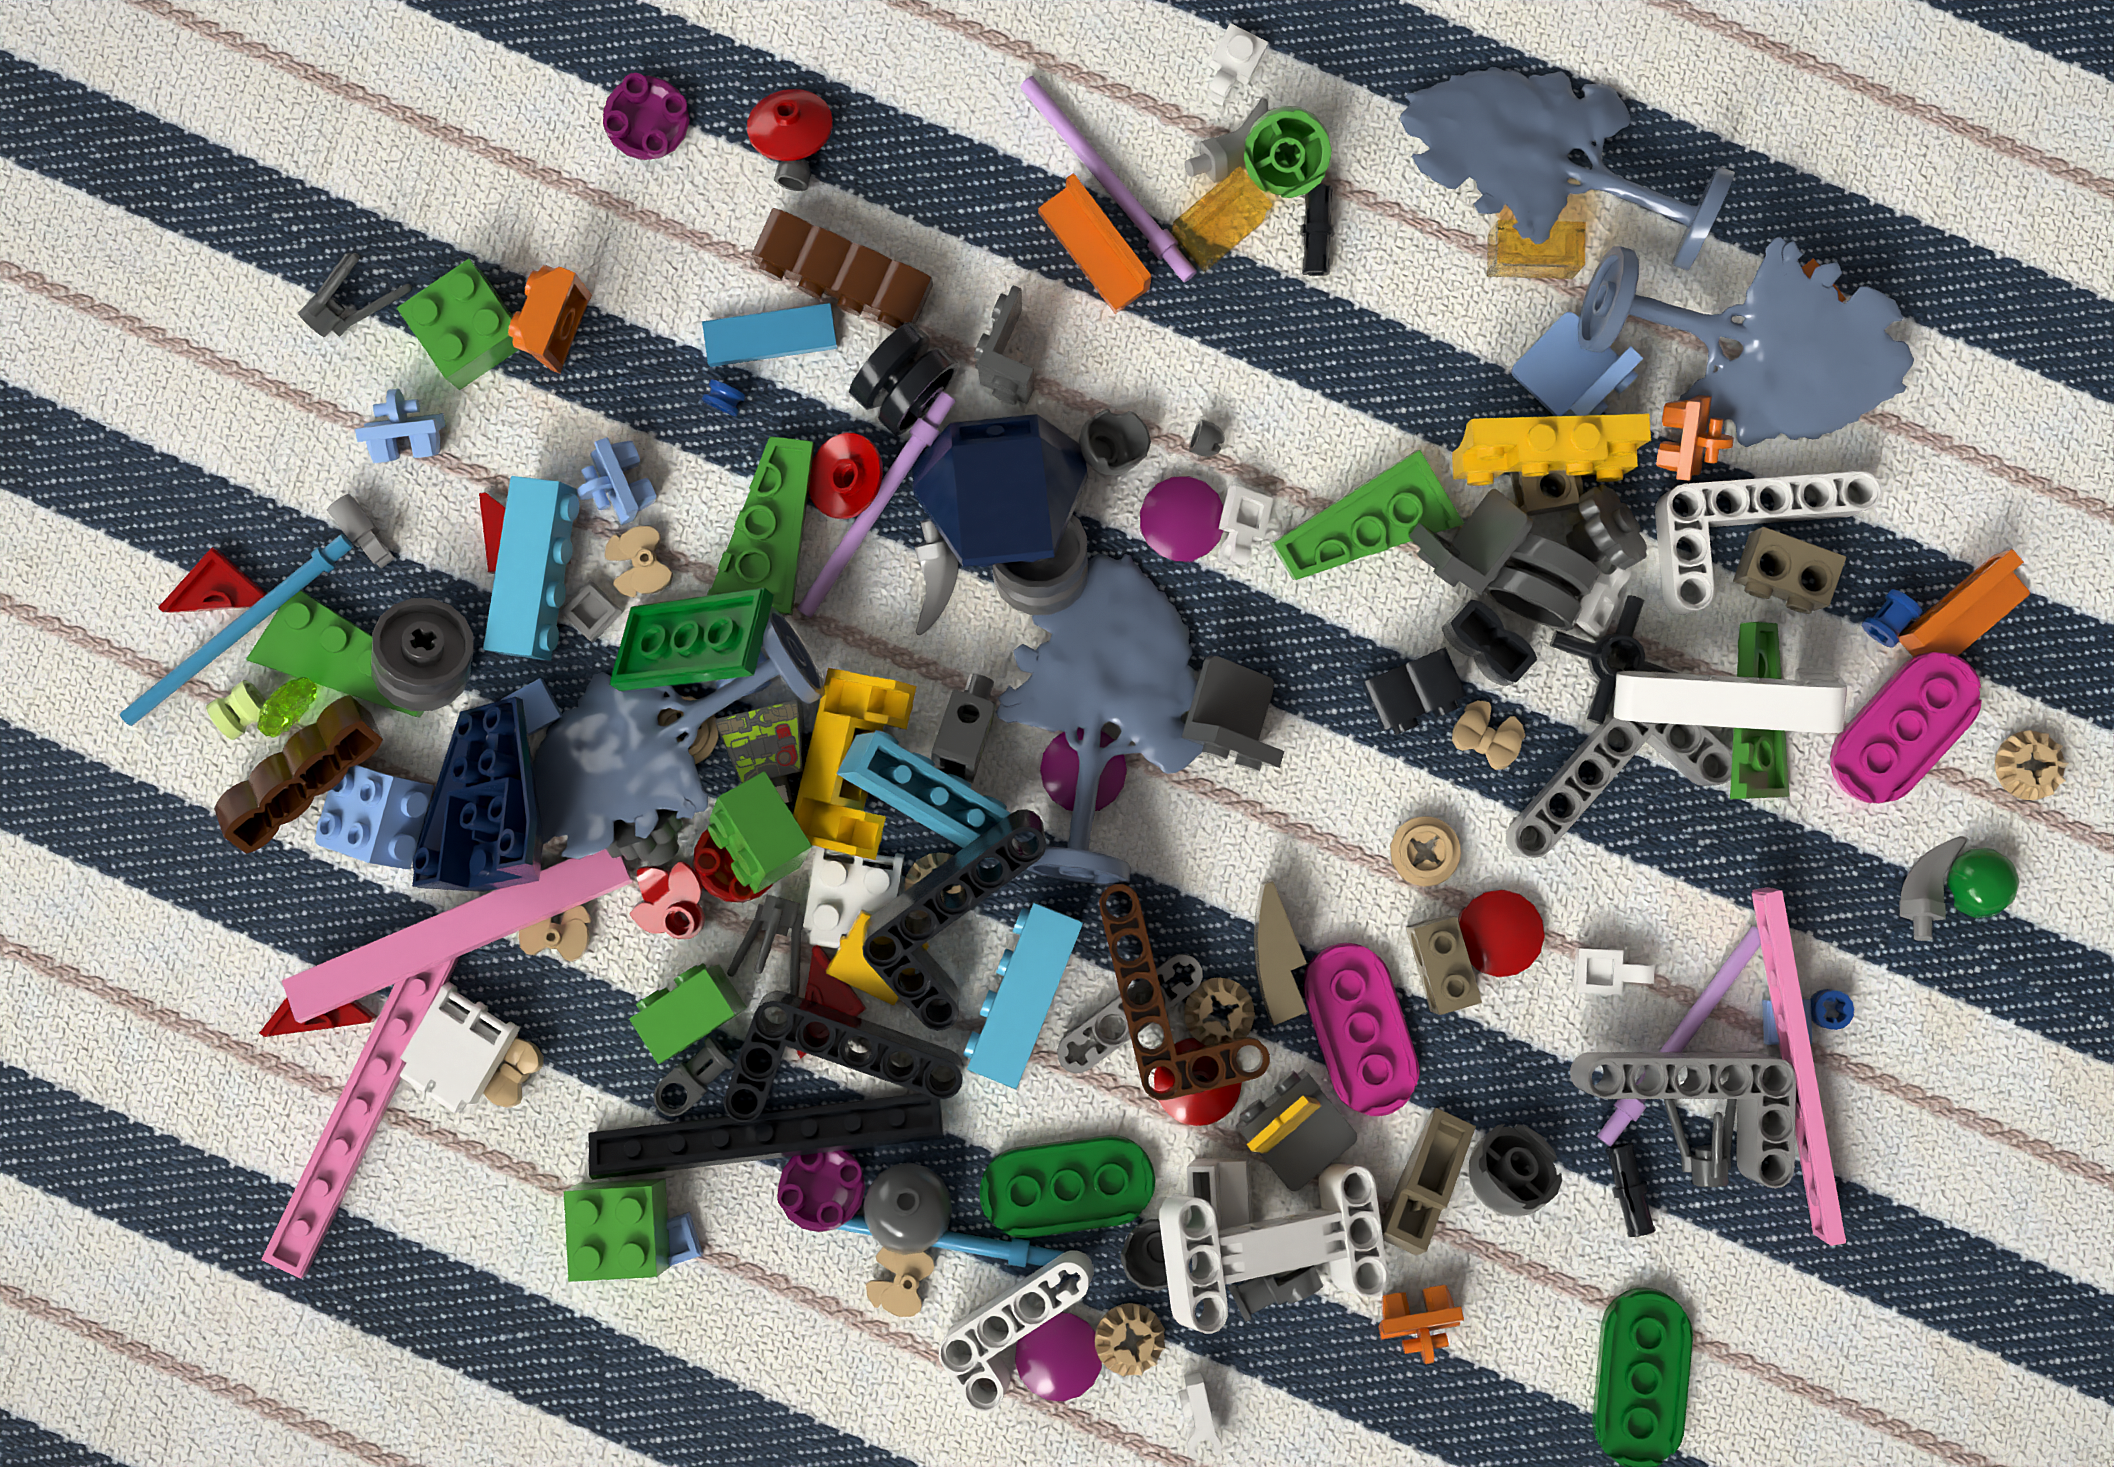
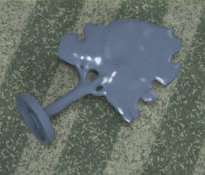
[1399,67,1735,271]
[1578,237,1914,447]
[995,554,1203,885]
[532,606,825,859]

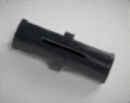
[1300,184,1335,276]
[1605,1142,1656,1237]

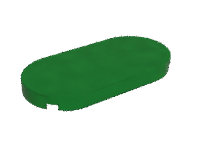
[979,1135,1155,1238]
[1592,1287,1693,1467]

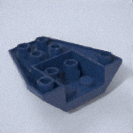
[912,414,1088,567]
[412,697,544,892]

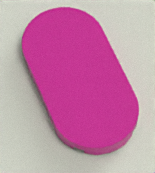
[1830,652,1982,804]
[1303,943,1419,1116]

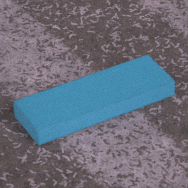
[702,303,838,367]

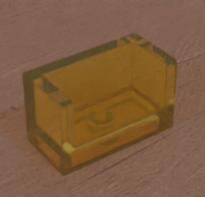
[1171,166,1273,272]
[1487,220,1586,279]

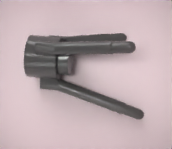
[298,253,412,337]
[727,894,805,996]
[1664,1099,1737,1187]

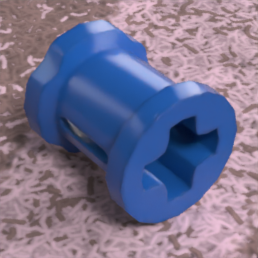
[1861,589,1923,648]

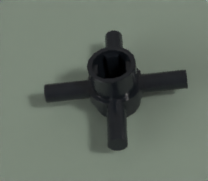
[1550,595,1679,724]

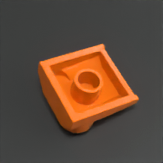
[508,265,592,374]

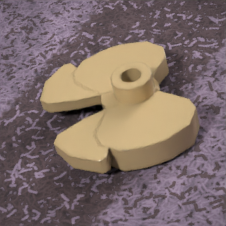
[604,526,673,598]
[1452,700,1525,770]
[519,905,592,962]
[483,1034,544,1108]
[866,1247,935,1317]

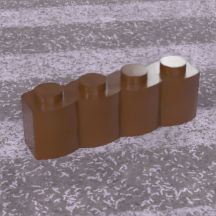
[751,208,933,332]
[214,695,383,854]

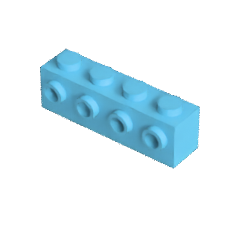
[483,476,579,661]
[836,730,1011,859]
[963,902,1083,1090]

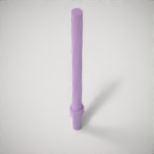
[1020,76,1197,283]
[796,391,956,618]
[1596,926,1761,1147]

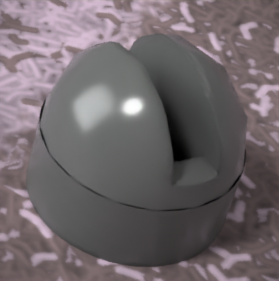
[774,158,811,191]
[1189,419,1225,457]

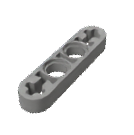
[1057,954,1203,1074]

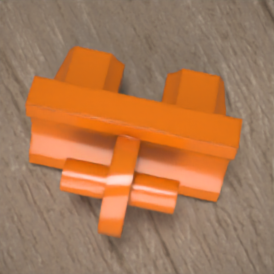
[1656,395,1734,481]
[1378,1285,1464,1364]

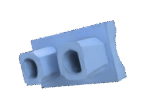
[355,389,446,463]
[577,437,656,525]

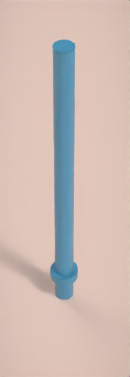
[120,534,353,726]

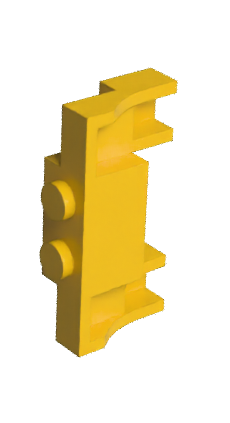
[1452,414,1651,486]
[793,668,917,860]

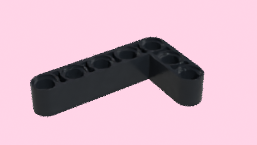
[862,809,1046,1031]
[724,991,964,1123]

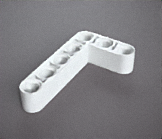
[1655,471,1881,615]
[1613,668,1847,733]

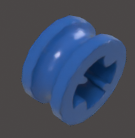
[702,379,746,416]
[1810,989,1854,1030]

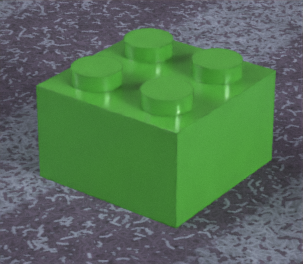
[397,259,520,390]
[708,771,812,894]
[629,963,747,1065]
[563,1178,671,1282]

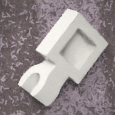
[1207,23,1268,105]
[1218,486,1274,567]
[1576,557,1631,638]
[1574,948,1655,995]
[1178,1372,1222,1460]

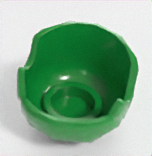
[1947,848,2020,918]

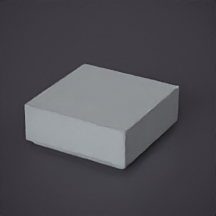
[559,580,623,643]

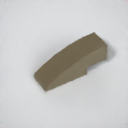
[1254,881,1307,1025]
[1381,1108,1476,1256]

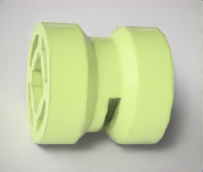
[206,680,272,740]

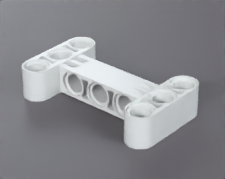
[1159,1163,1388,1334]

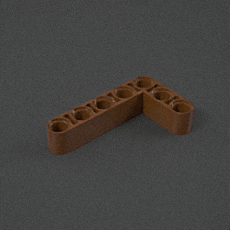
[1099,884,1270,1100]

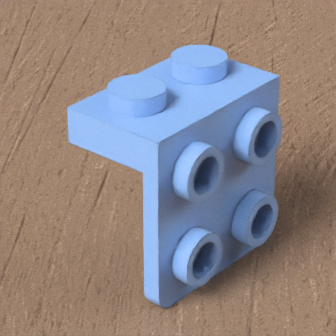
[1511,312,1643,416]
[315,765,434,870]

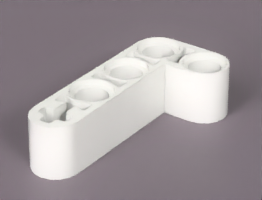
[939,1251,1094,1412]

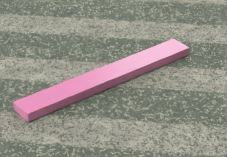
[281,849,633,1023]
[1751,887,1846,1246]
[261,956,460,1279]

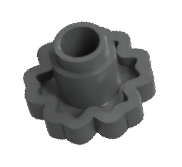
[1566,484,1647,570]
[606,809,683,866]

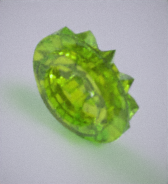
[257,677,317,738]

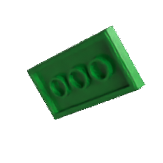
[609,588,774,691]

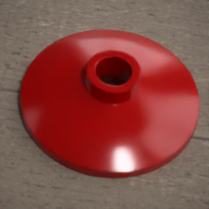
[747,89,833,161]
[809,433,883,519]
[1154,1037,1242,1126]

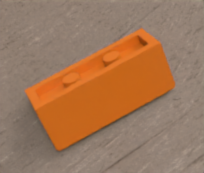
[1038,173,1152,314]
[1898,549,2030,657]

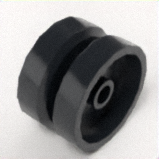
[849,322,959,436]

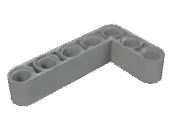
[1505,708,1732,858]
[1570,1052,1796,1189]

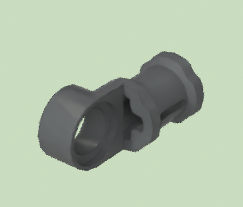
[653,1036,736,1116]
[1228,1265,1324,1322]

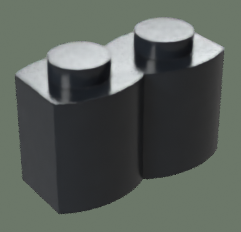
[1441,599,1538,687]
[1361,647,1466,735]

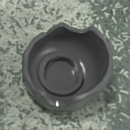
[1079,409,1151,476]
[1120,1219,1168,1291]

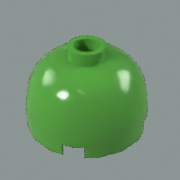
[1244,105,1332,198]

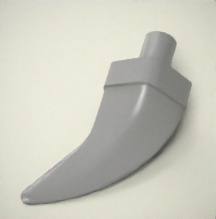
[1185,98,1268,183]
[914,519,958,635]
[1899,836,1967,941]

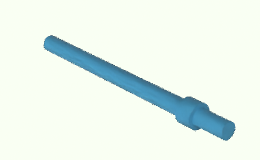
[837,1214,1064,1268]

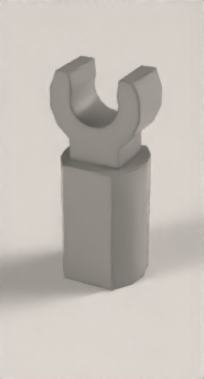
[327,493,395,569]

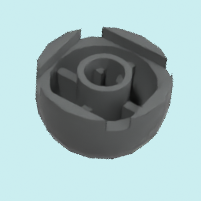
[1469,1124,1562,1217]
[863,1163,952,1255]

